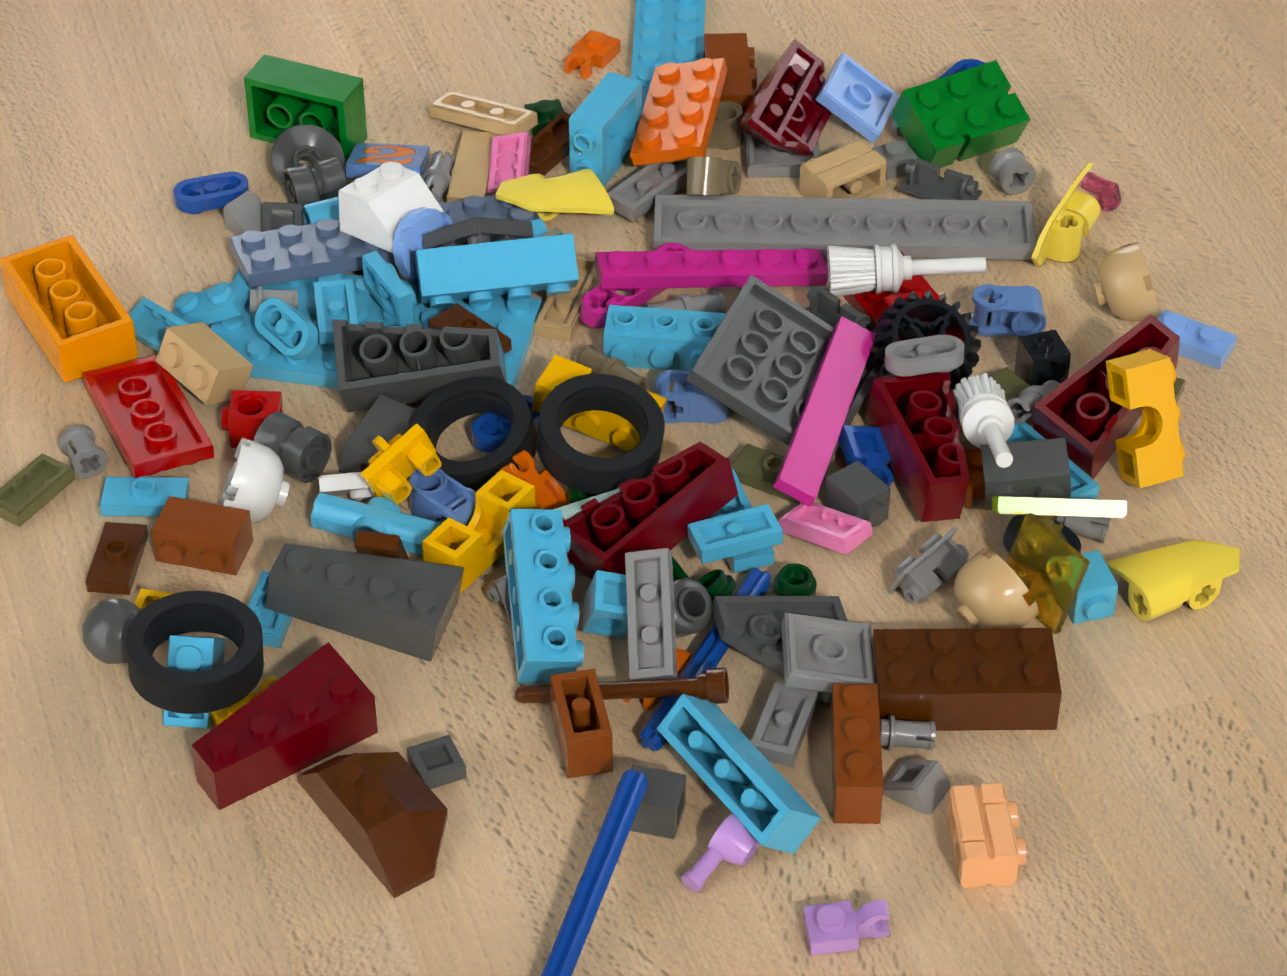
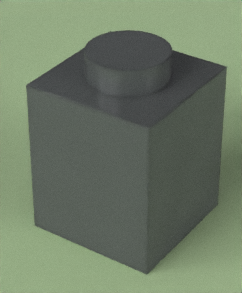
[824,461,891,527]
[616,764,686,840]

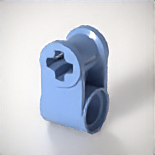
[968,284,1046,337]
[655,370,731,424]
[409,469,476,526]

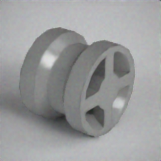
[990,148,1036,195]

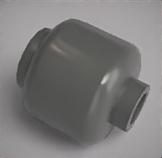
[673,578,712,638]

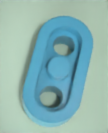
[255,297,318,360]

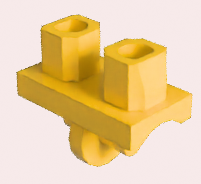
[360,423,442,504]

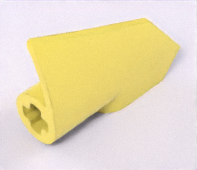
[1031,162,1101,267]
[495,168,614,221]
[1106,540,1240,622]

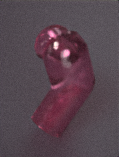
[1080,171,1122,212]

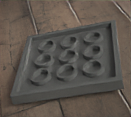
[686,275,884,461]

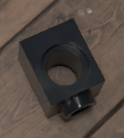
[1014,329,1071,386]

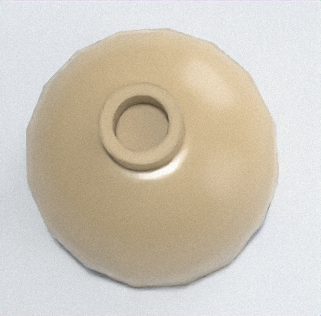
[1093,242,1161,322]
[954,547,1039,628]

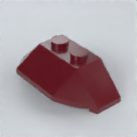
[738,39,832,156]

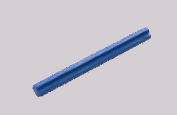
[639,568,771,752]
[541,769,648,976]

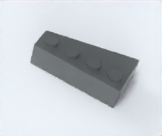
[333,319,507,412]
[266,543,464,662]

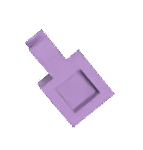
[803,900,890,956]

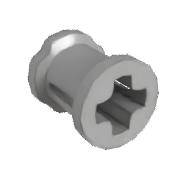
[58,424,108,479]

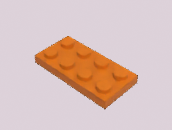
[630,58,728,166]

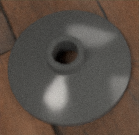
[271,124,345,185]

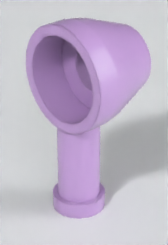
[681,813,760,893]

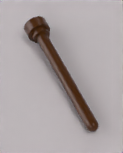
[515,667,729,704]

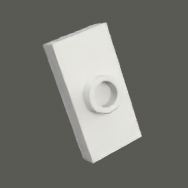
[319,472,375,501]

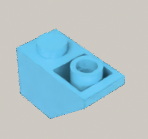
[163,635,225,729]

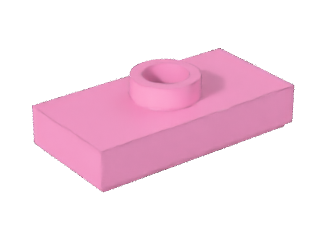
[487,132,531,196]
[779,502,873,555]

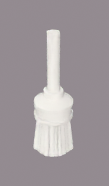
[827,244,986,297]
[953,373,1015,468]

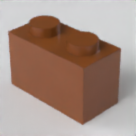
[151,496,253,576]
[550,668,613,778]

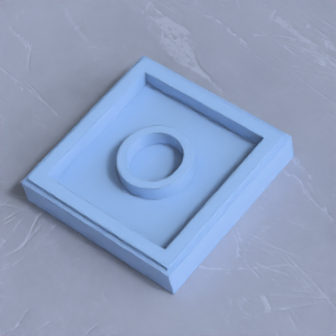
[815,53,899,143]

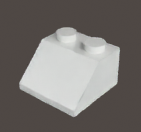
[338,161,444,253]

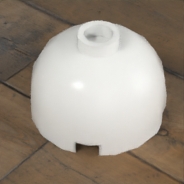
[220,438,290,524]

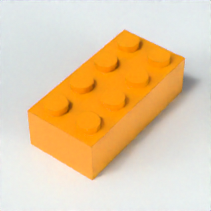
[0,235,138,383]

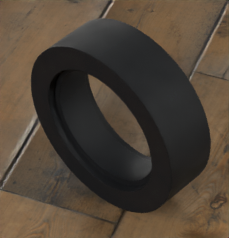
[536,374,665,495]
[409,377,537,492]
[126,590,264,714]

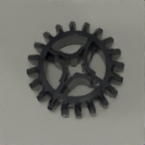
[873,290,981,390]

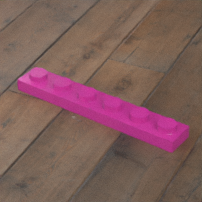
[594,248,828,289]

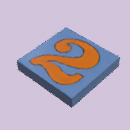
[346,143,430,178]

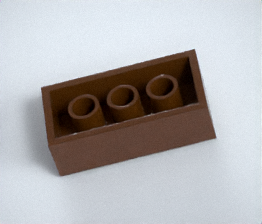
[872,628,1062,731]

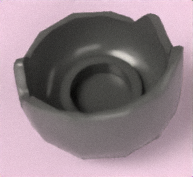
[82,598,141,664]

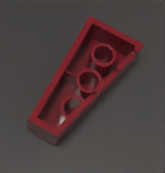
[865,372,970,523]
[562,441,738,580]
[192,642,378,810]

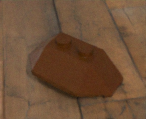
[297,752,448,898]

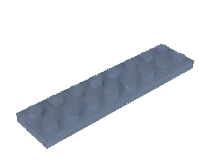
[230,195,540,288]

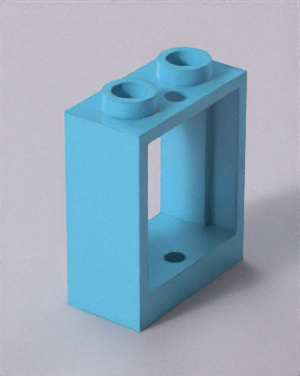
[569,72,642,187]

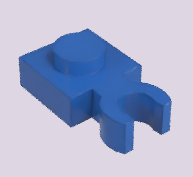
[838,425,893,487]

